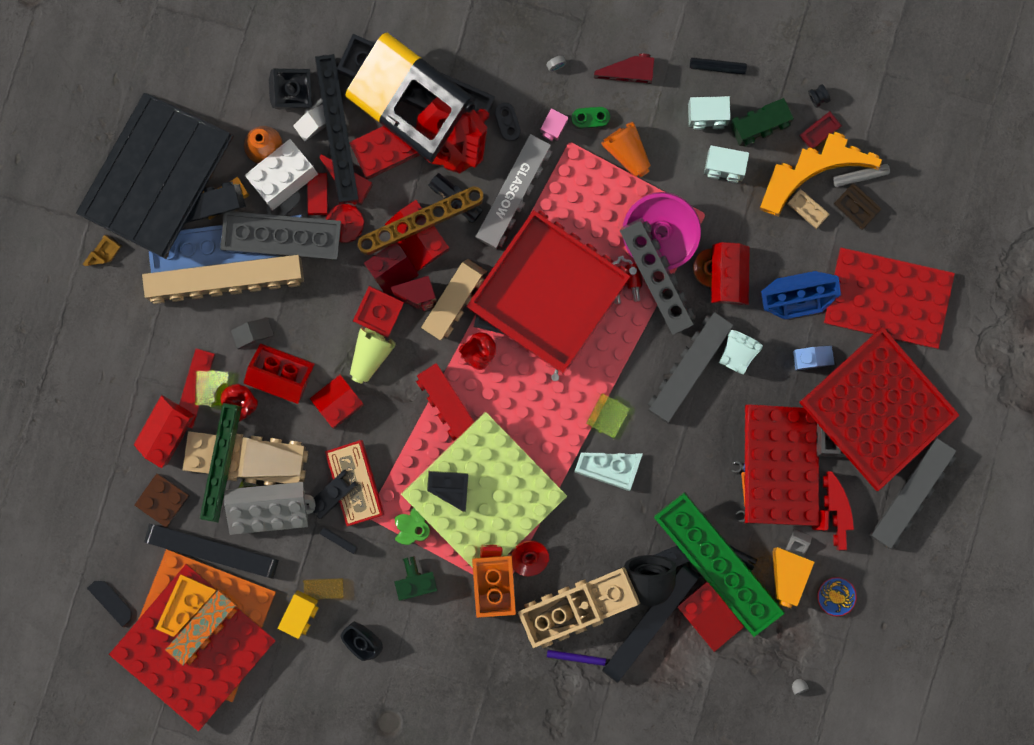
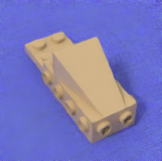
[183,431,308,485]
[518,567,640,648]

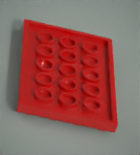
[823,248,955,349]
[745,404,819,526]

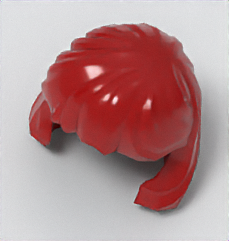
[459,332,496,370]
[220,384,258,422]

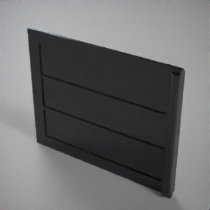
[76,93,234,259]

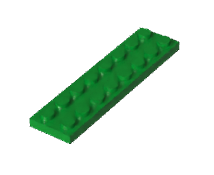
[654,492,785,637]

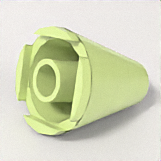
[350,327,396,384]

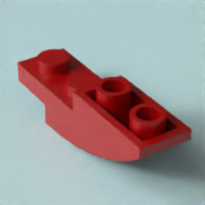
[823,471,854,550]

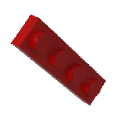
[179,349,215,429]

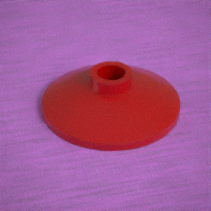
[511,541,549,576]

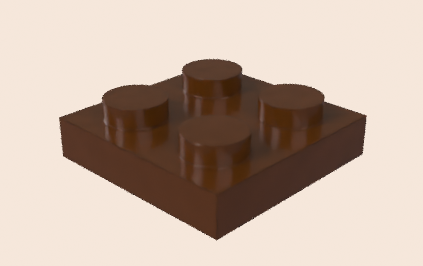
[134,473,189,528]

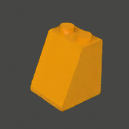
[773,547,814,608]

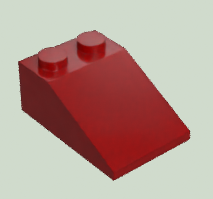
[677,582,744,652]

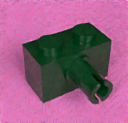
[394,556,438,601]

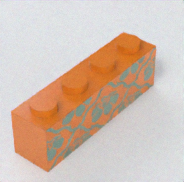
[165,590,238,666]

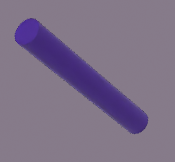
[547,650,606,666]

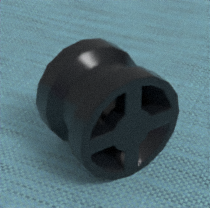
[808,84,831,108]

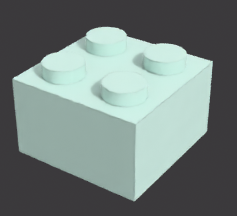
[688,96,730,130]
[704,145,749,183]

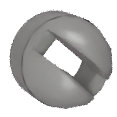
[792,679,809,695]

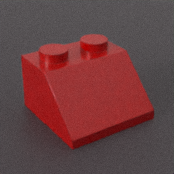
[310,375,364,429]

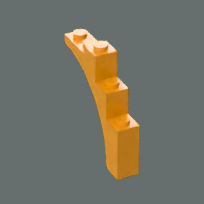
[760,132,882,217]

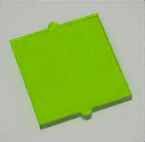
[195,369,228,407]
[586,393,630,438]

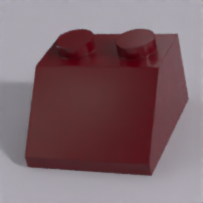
[364,243,419,295]

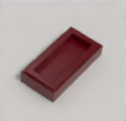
[799,111,842,149]

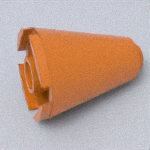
[601,122,651,177]
[244,126,283,164]

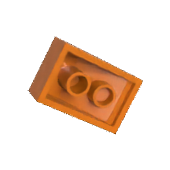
[472,555,516,618]

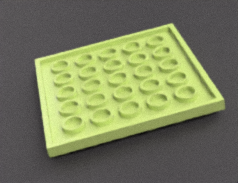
[401,412,567,568]

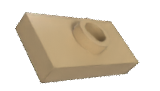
[787,189,830,229]

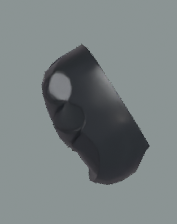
[341,621,383,661]

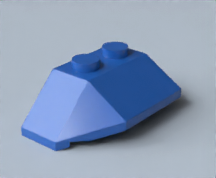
[761,271,841,319]

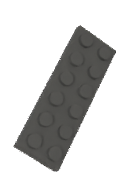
[220,211,341,260]

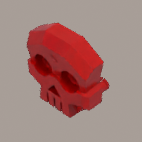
[416,97,489,174]

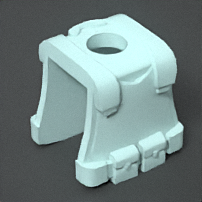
[719,330,763,375]

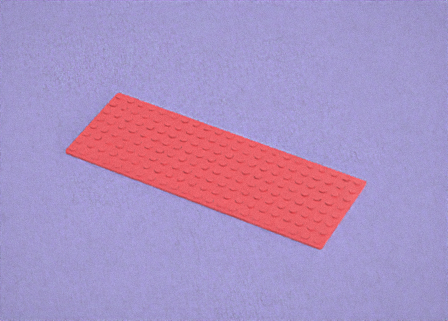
[371,143,705,574]

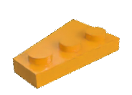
[156,574,217,637]

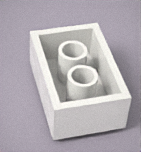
[245,139,318,210]

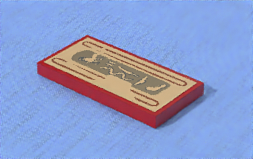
[325,440,384,527]

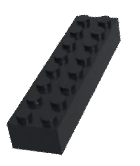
[337,34,495,124]

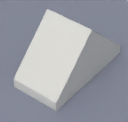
[293,105,326,142]

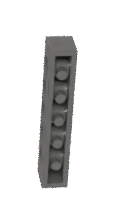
[620,217,696,335]

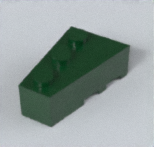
[730,98,794,146]

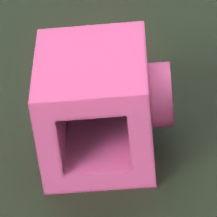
[540,109,568,141]

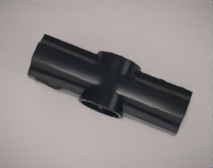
[428,173,483,223]

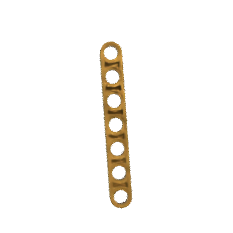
[358,186,484,255]

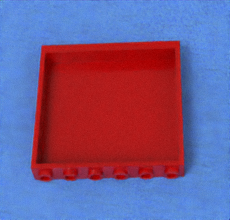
[466,210,631,375]

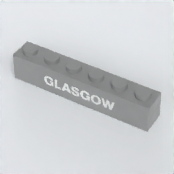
[476,134,552,250]

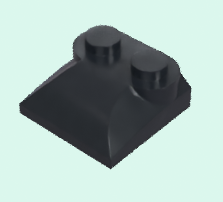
[269,68,312,110]

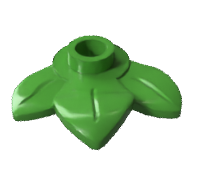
[395,508,430,545]

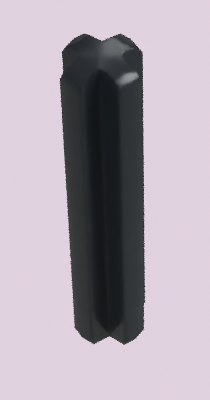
[689,58,747,74]

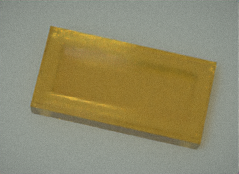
[303,578,344,599]

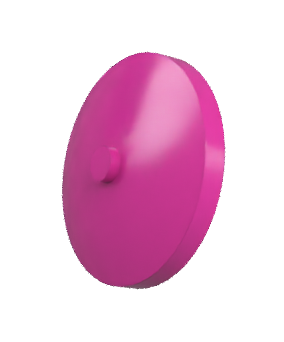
[623,192,701,270]

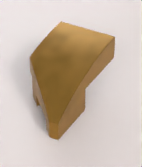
[83,235,122,266]

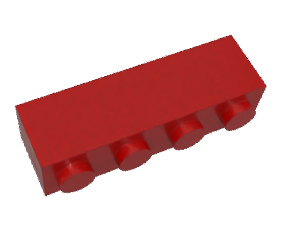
[416,363,474,441]

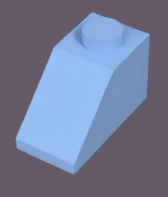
[793,346,835,371]

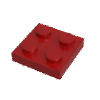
[353,286,405,338]

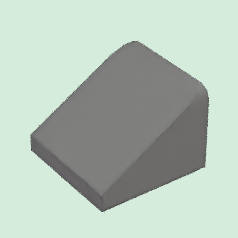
[785,530,812,558]

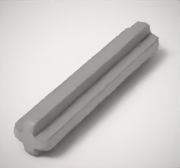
[833,164,890,187]

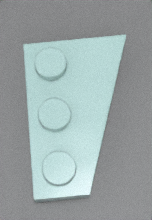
[575,453,642,491]

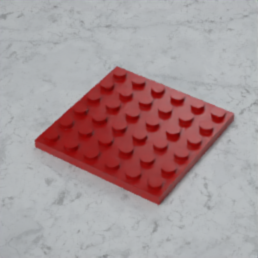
[799,327,959,491]
[109,564,276,732]

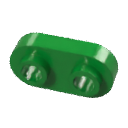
[571,107,610,129]

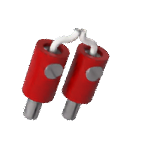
[612,256,642,304]

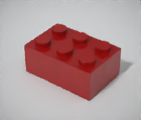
[349,122,419,180]

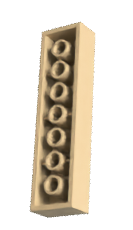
[142,255,304,304]

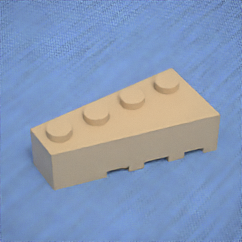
[421,259,487,340]

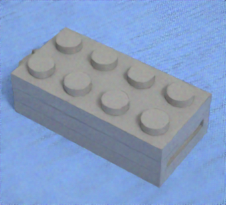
[224,482,315,535]

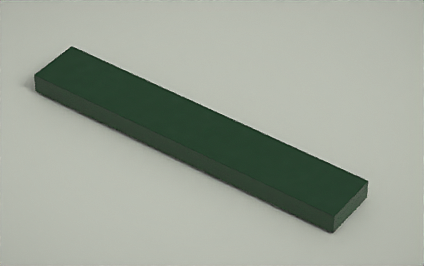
[200,403,242,523]

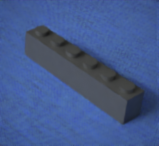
[647,312,733,424]
[869,438,956,549]

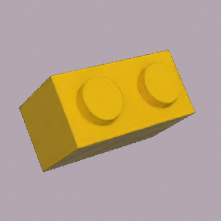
[277,590,319,639]

